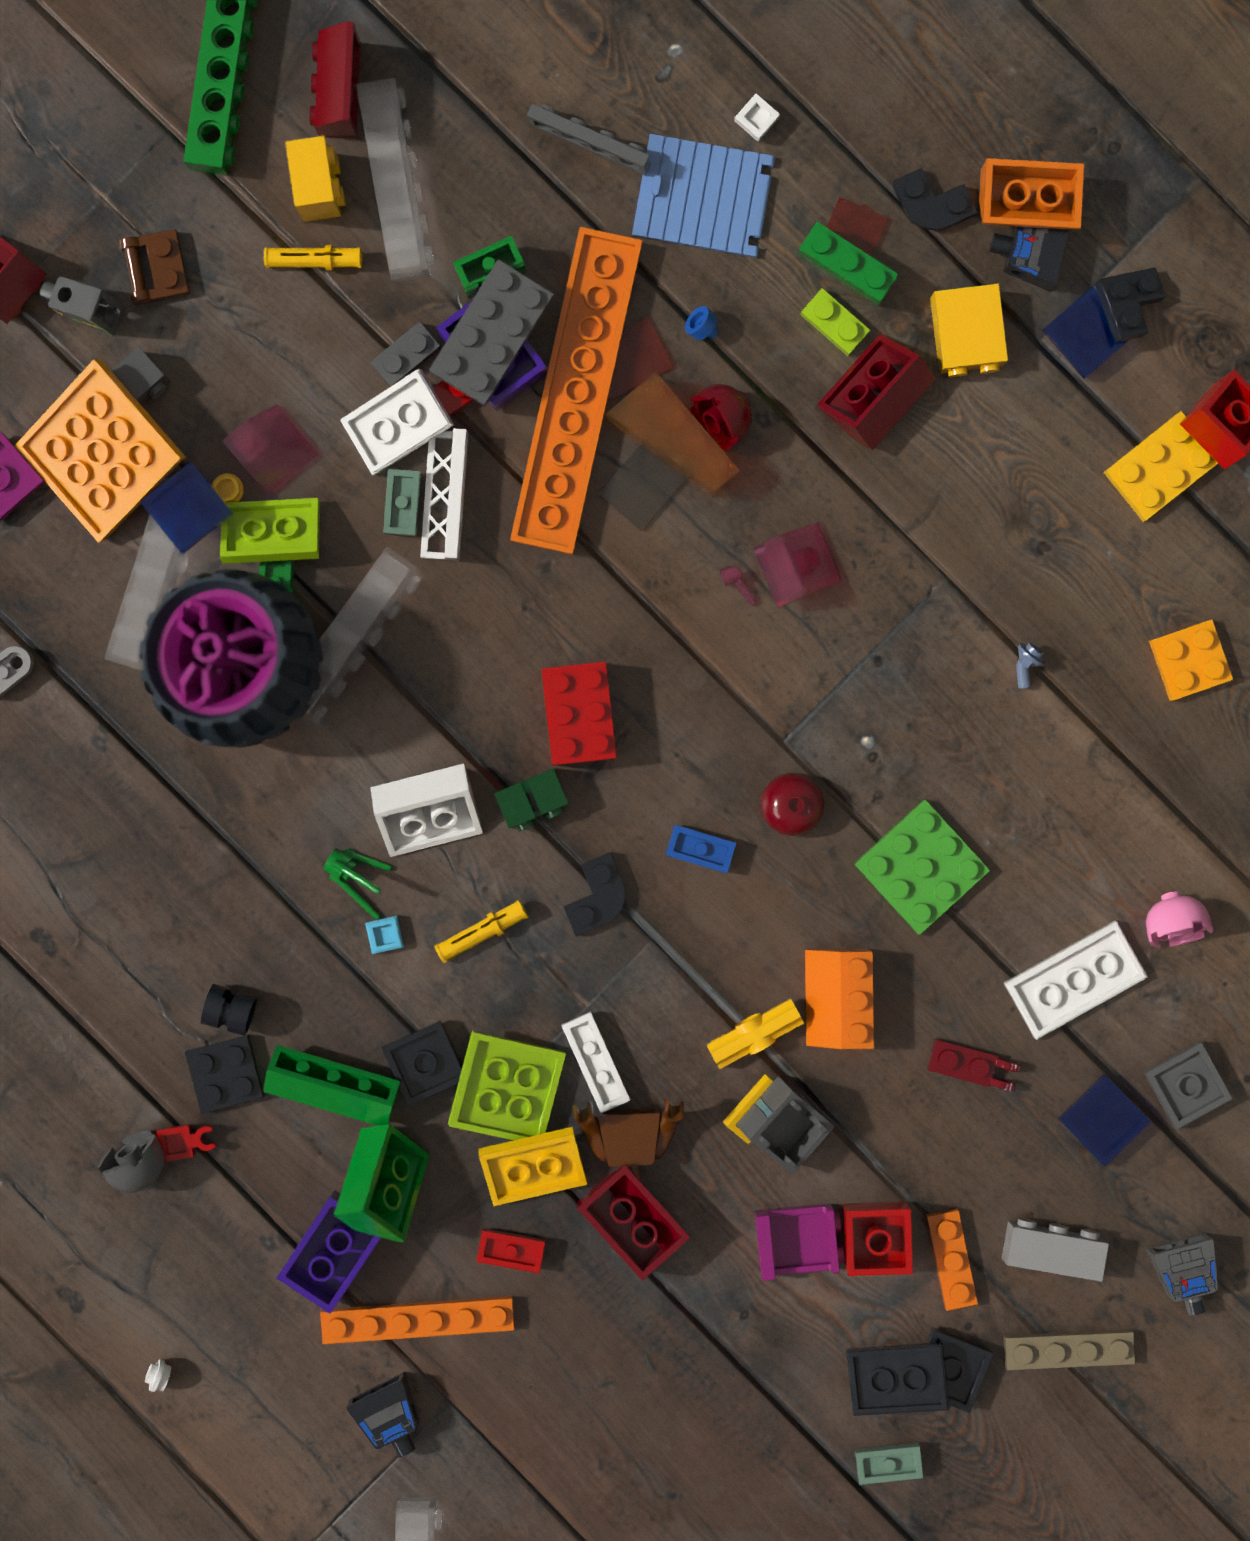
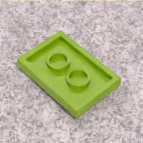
[220,498,320,564]

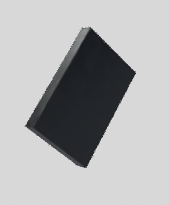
[846,1343,950,1416]

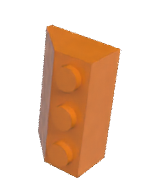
[979,158,1084,230]
[805,949,874,1049]

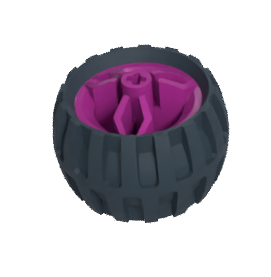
[139,569,323,748]

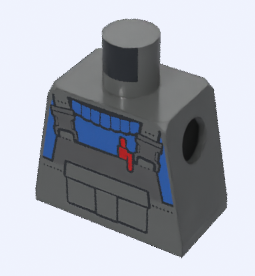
[1146,1233,1218,1315]

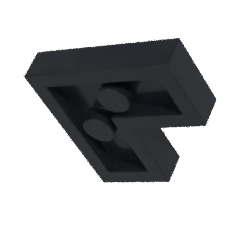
[1095,267,1166,343]

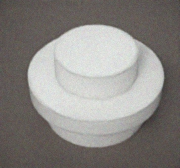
[145,1359,171,1392]

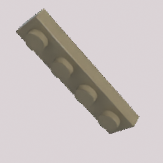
[1004,1329,1135,1370]

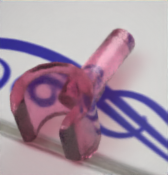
[720,566,756,605]

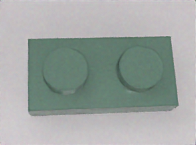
[383,469,421,537]
[855,1443,923,1485]

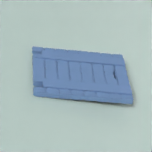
[632,134,775,258]

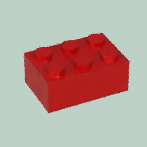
[541,662,616,765]

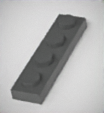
[527,104,651,176]

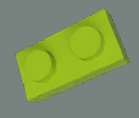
[800,288,870,356]

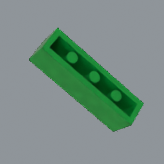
[263,1045,401,1126]

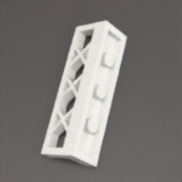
[420,428,468,561]

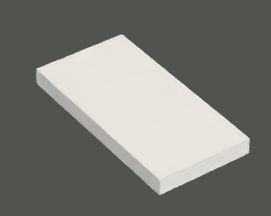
[1004,921,1148,1040]

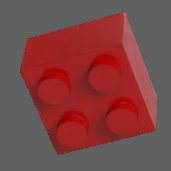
[1180,369,1250,469]
[842,1202,913,1276]

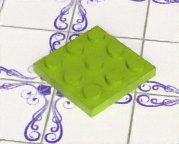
[448,1030,566,1140]

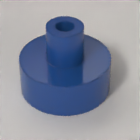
[685,306,719,341]

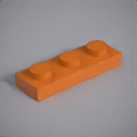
[926,1208,978,1311]

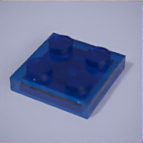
[1042,287,1129,379]
[140,462,234,554]
[1058,1074,1151,1166]

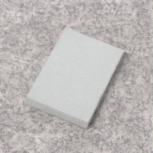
[340,369,454,475]

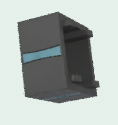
[736,1076,835,1175]

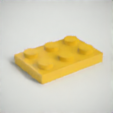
[1104,411,1218,522]
[478,1127,587,1206]

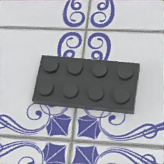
[429,259,554,407]

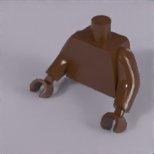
[573,1099,684,1181]

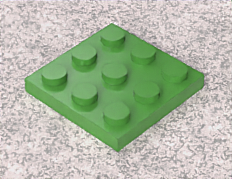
[854,799,990,935]

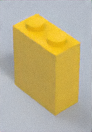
[930,284,1008,378]

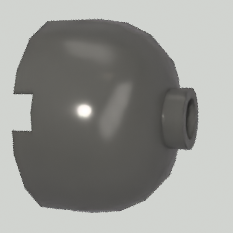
[98,1130,166,1193]

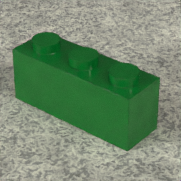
[798,221,898,306]

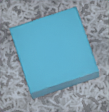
[365,915,404,954]

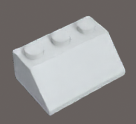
[370,763,483,857]

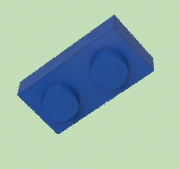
[666,824,736,873]

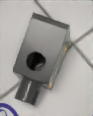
[40,276,124,336]

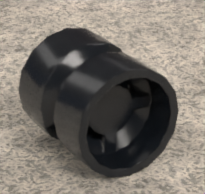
[201,984,257,1036]

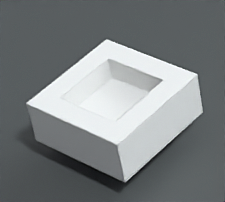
[734,94,780,142]

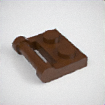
[119,229,190,305]

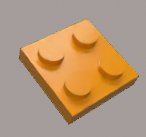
[1149,619,1233,701]

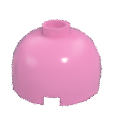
[1146,891,1213,947]

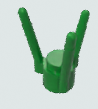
[323,848,392,920]

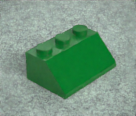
[334,1124,430,1242]

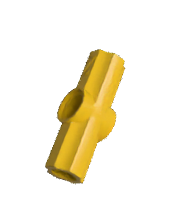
[706,998,804,1069]

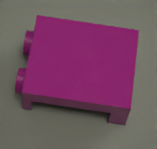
[755,1203,844,1281]

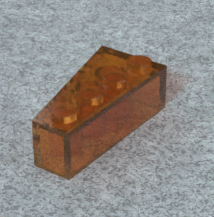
[606,372,740,497]

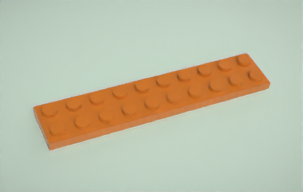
[510,227,643,555]

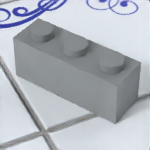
[1002,1218,1109,1282]

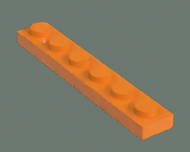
[320,1296,515,1344]

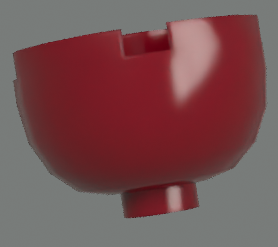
[689,384,752,451]
[760,772,825,836]

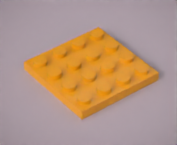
[14,358,185,543]

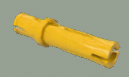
[263,245,363,271]
[434,899,529,963]

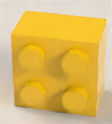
[285,136,346,222]

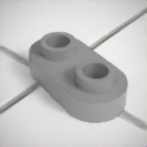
[0,646,34,697]

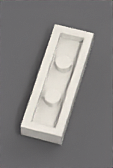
[561,1011,630,1113]

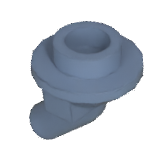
[1016,642,1045,688]

